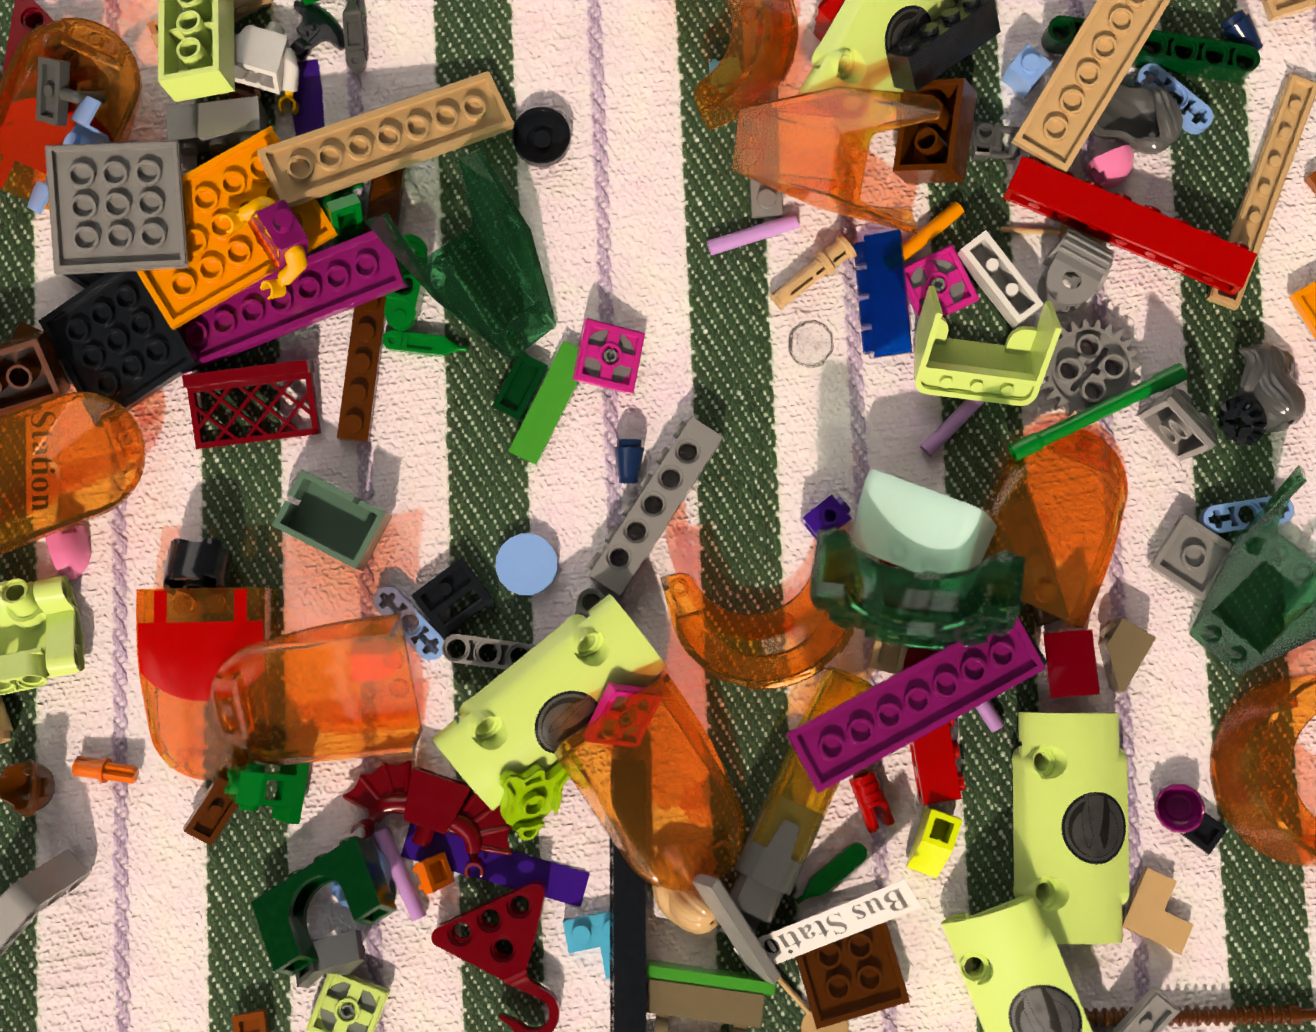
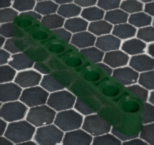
[1041,15,1260,83]

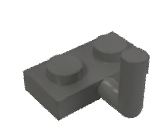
[36,56,106,126]

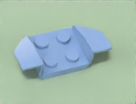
[27,96,112,215]

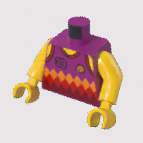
[219,196,308,300]

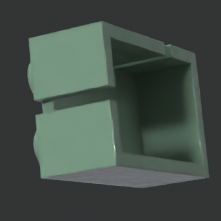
[272,469,392,571]

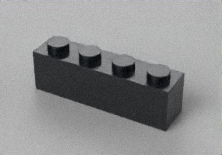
[886,0,1001,92]

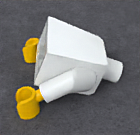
[220,21,299,115]

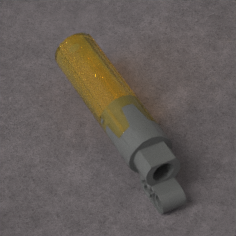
[718,666,873,934]

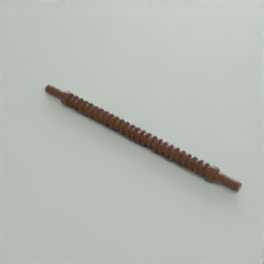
[1083,1004,1316,1028]

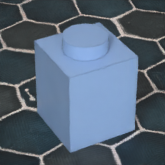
[1001,44,1052,99]

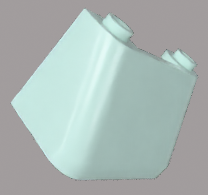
[848,469,997,597]

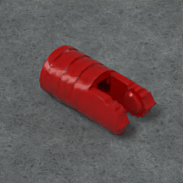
[849,770,895,834]

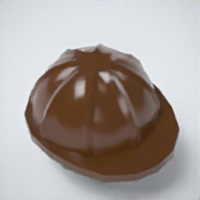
[0,760,56,817]

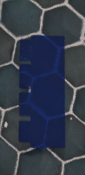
[853,229,912,358]

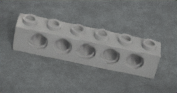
[587,416,723,597]

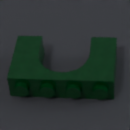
[251,836,398,976]

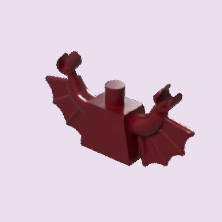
[343,760,513,879]

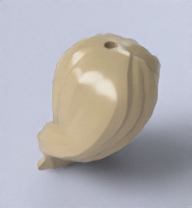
[645,841,718,935]

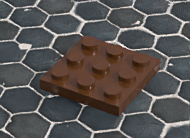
[796,921,910,1029]

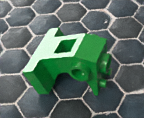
[317,182,364,245]
[224,755,311,824]

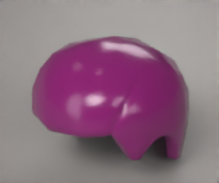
[1154,784,1205,833]

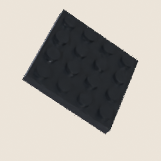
[39,271,201,427]

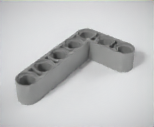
[442,588,605,670]
[0,849,91,958]

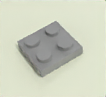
[1148,514,1238,602]

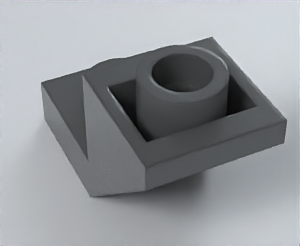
[295,930,365,988]

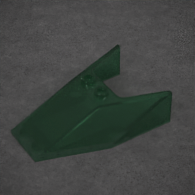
[364,148,557,361]
[1189,465,1316,675]

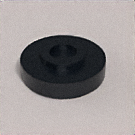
[512,107,571,167]

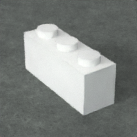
[958,230,1044,329]

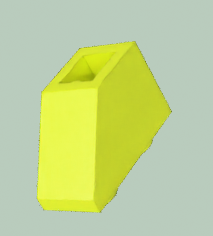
[906,806,963,878]

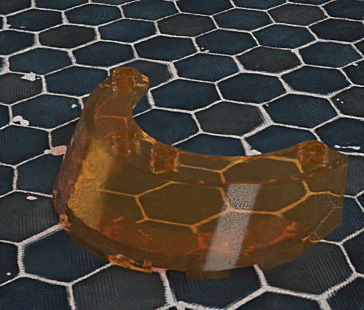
[694,0,799,131]
[660,529,863,690]
[1209,671,1316,867]

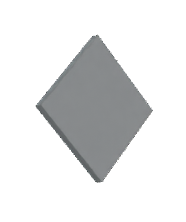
[45,140,189,275]

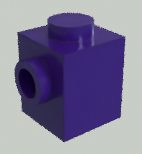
[800,494,852,545]

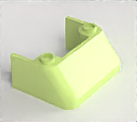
[914,286,1062,406]

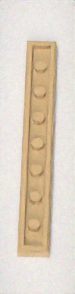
[1206,73,1316,311]

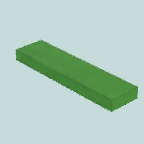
[508,341,579,466]
[646,959,776,996]

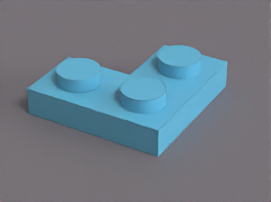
[563,910,610,979]

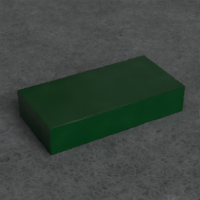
[492,352,549,422]

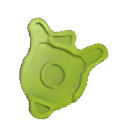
[499,759,575,840]

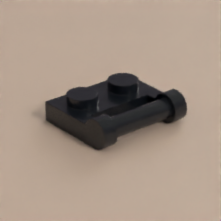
[411,558,496,640]

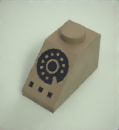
[1098,618,1156,692]

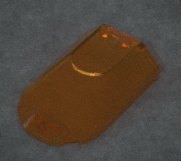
[0,392,146,555]

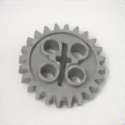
[1040,319,1141,419]

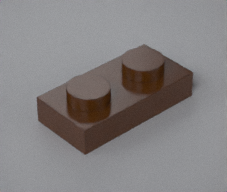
[183,773,239,846]

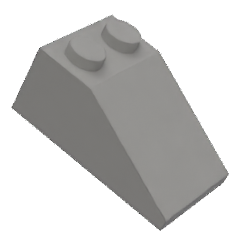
[1137,386,1218,461]

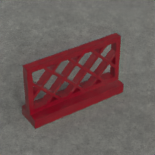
[182,359,321,449]

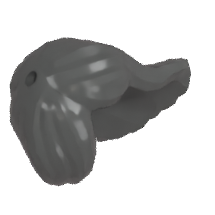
[1093,82,1183,154]
[1238,343,1307,433]

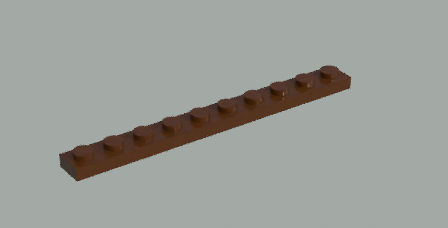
[337,167,406,443]

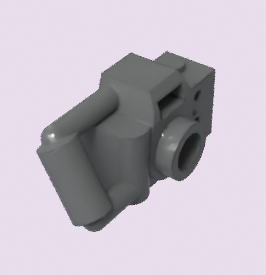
[969,121,1021,161]

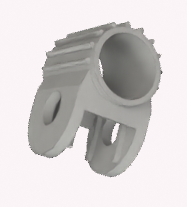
[1037,228,1115,314]

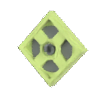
[305,973,391,1032]

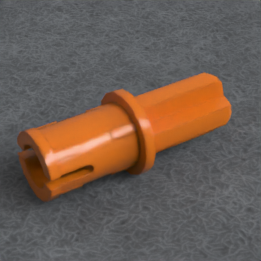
[72,756,139,784]

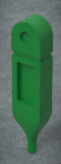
[382,330,468,357]
[795,842,867,905]

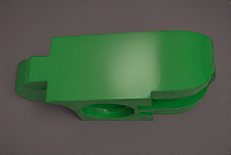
[384,234,431,331]

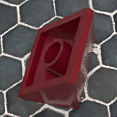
[1043,629,1100,698]

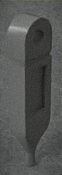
[342,0,367,74]

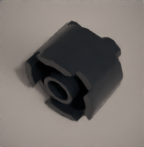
[163,538,233,601]

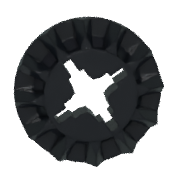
[1216,396,1267,446]

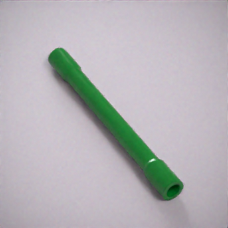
[1008,363,1188,462]

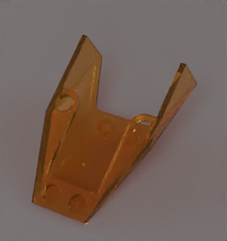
[732,86,941,234]

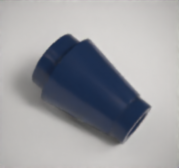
[1220,9,1264,51]
[614,439,645,483]

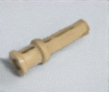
[769,234,857,310]

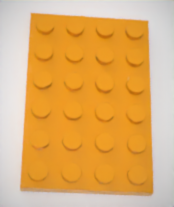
[136,126,338,330]

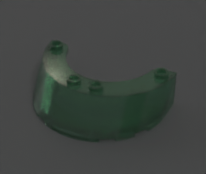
[810,528,1026,649]

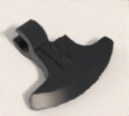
[290,0,345,61]

